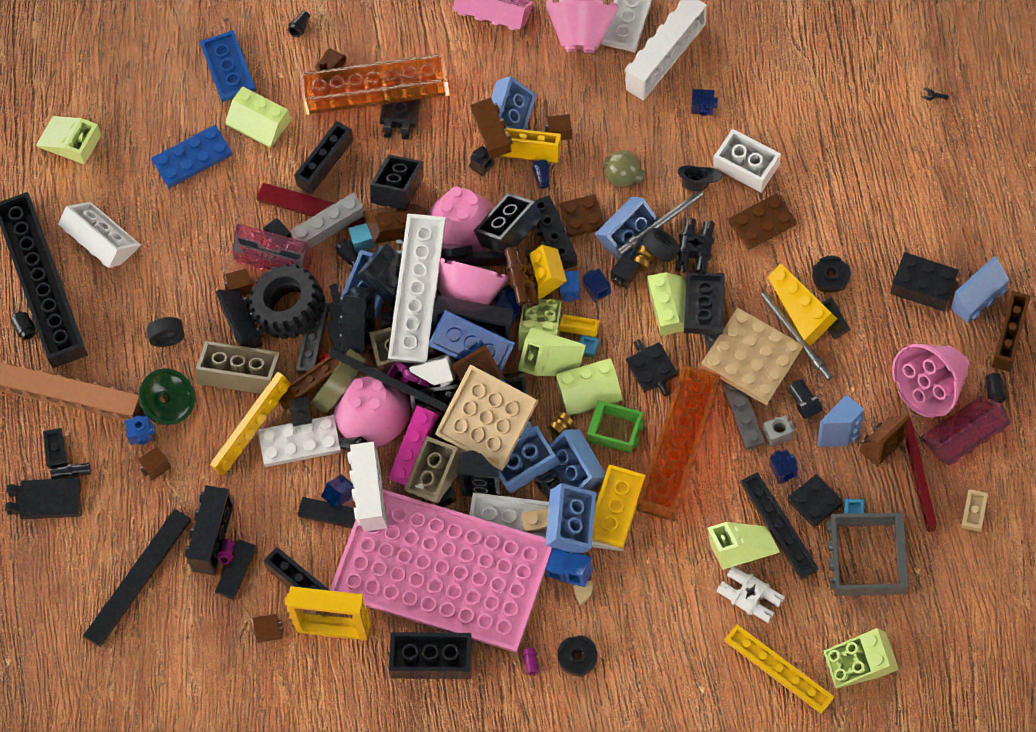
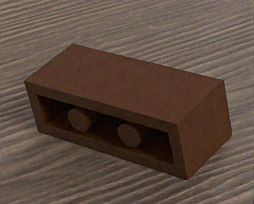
[470,97,513,159]

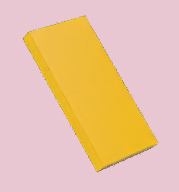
[592,464,647,549]

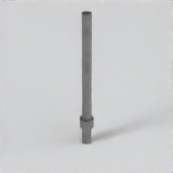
[616,191,703,256]
[760,291,833,381]

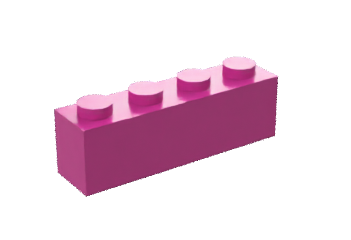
[388,406,440,486]

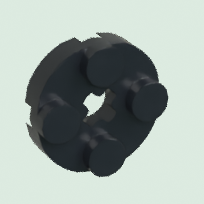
[812,256,851,293]
[558,635,598,677]

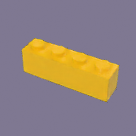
[485,128,561,163]

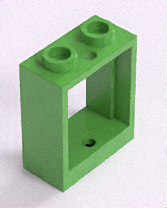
[587,400,646,454]

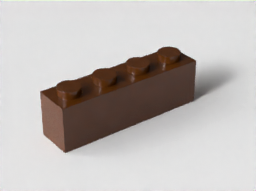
[992,291,1031,372]

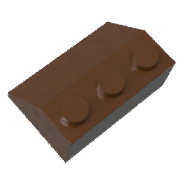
[363,204,428,244]

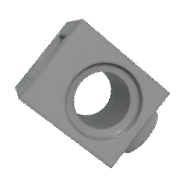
[763,415,795,447]

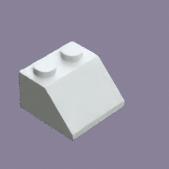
[409,354,458,387]

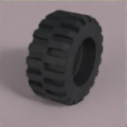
[249,264,325,339]

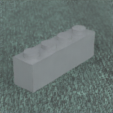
[290,192,365,253]

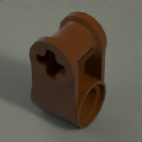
[316,48,346,84]

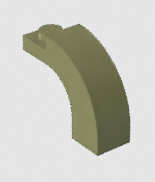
[310,349,366,414]

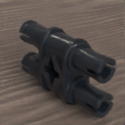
[676,217,715,273]

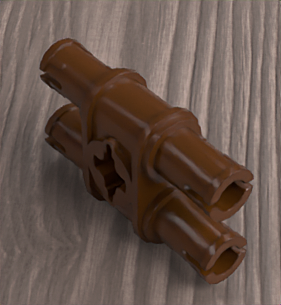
[504,247,539,307]

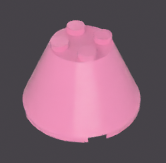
[546,0,618,53]
[428,187,494,252]
[438,258,509,305]
[893,344,969,418]
[334,376,410,448]

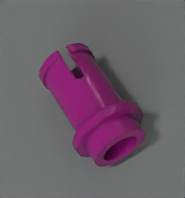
[217,539,235,564]
[522,648,539,675]

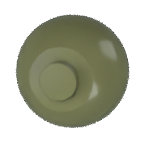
[603,150,645,188]

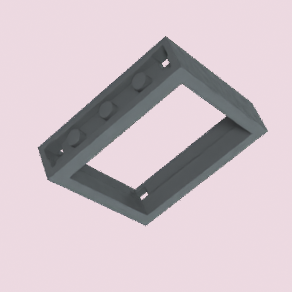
[827,513,909,596]

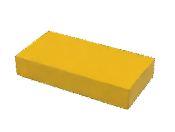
[559,314,600,337]

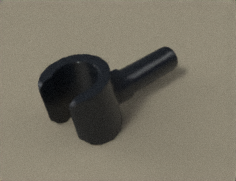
[921,88,949,101]

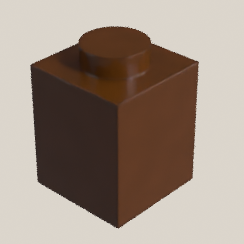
[545,114,572,140]
[224,268,252,296]
[138,446,171,480]
[253,614,284,643]

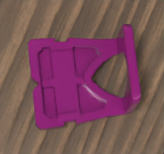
[387,362,430,387]

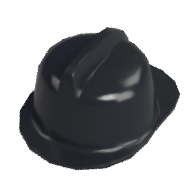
[678,165,722,191]

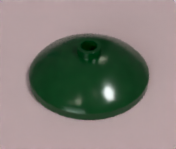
[139,368,195,425]

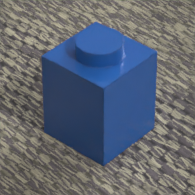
[560,271,580,302]
[545,548,572,582]
[564,552,593,587]

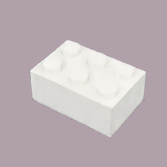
[713,129,781,192]

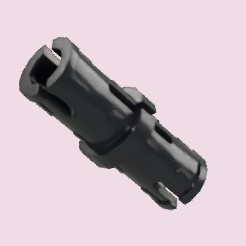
[50,462,91,479]

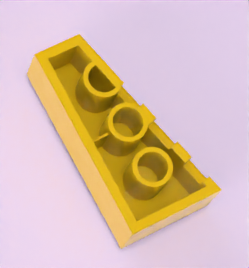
[768,264,837,346]

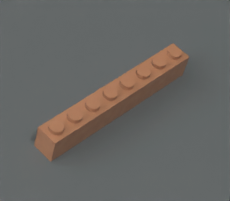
[0,361,141,421]

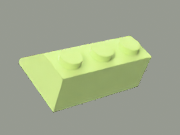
[225,86,291,148]
[647,272,686,336]
[556,358,623,417]

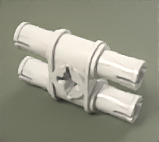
[716,566,785,623]

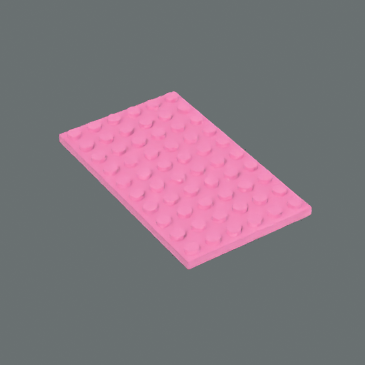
[330,490,553,653]

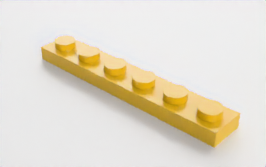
[210,372,291,476]
[724,624,834,714]

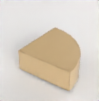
[573,580,593,606]

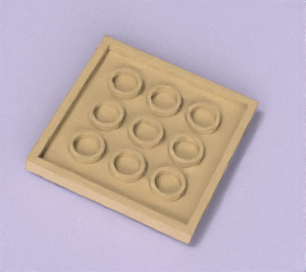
[700,308,803,406]
[435,365,539,470]

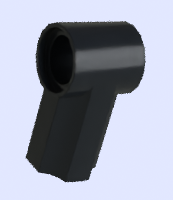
[788,379,823,419]

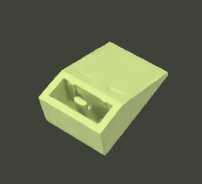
[36,116,101,165]
[518,299,562,350]
[518,327,586,376]
[708,522,779,570]
[824,628,899,689]

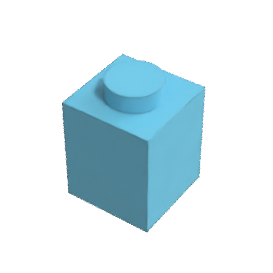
[349,223,377,252]

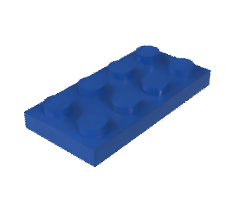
[199,30,256,102]
[151,125,233,189]
[428,310,515,371]

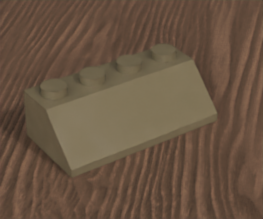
[196,341,280,394]

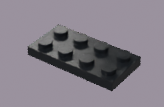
[684,272,725,334]

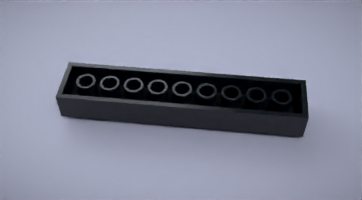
[0,192,88,369]

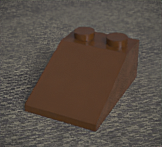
[860,416,909,467]

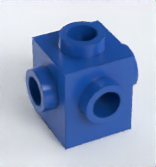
[125,416,156,445]

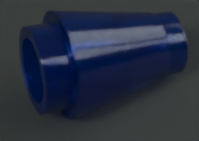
[532,160,550,189]

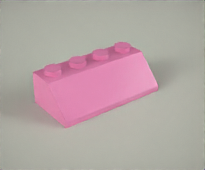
[453,0,534,31]

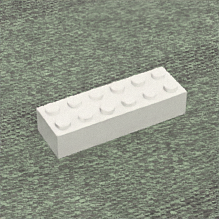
[625,0,707,101]

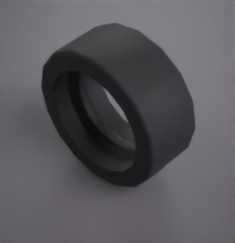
[643,228,680,262]
[146,317,185,347]

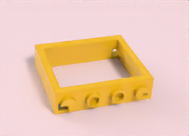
[285,586,371,641]

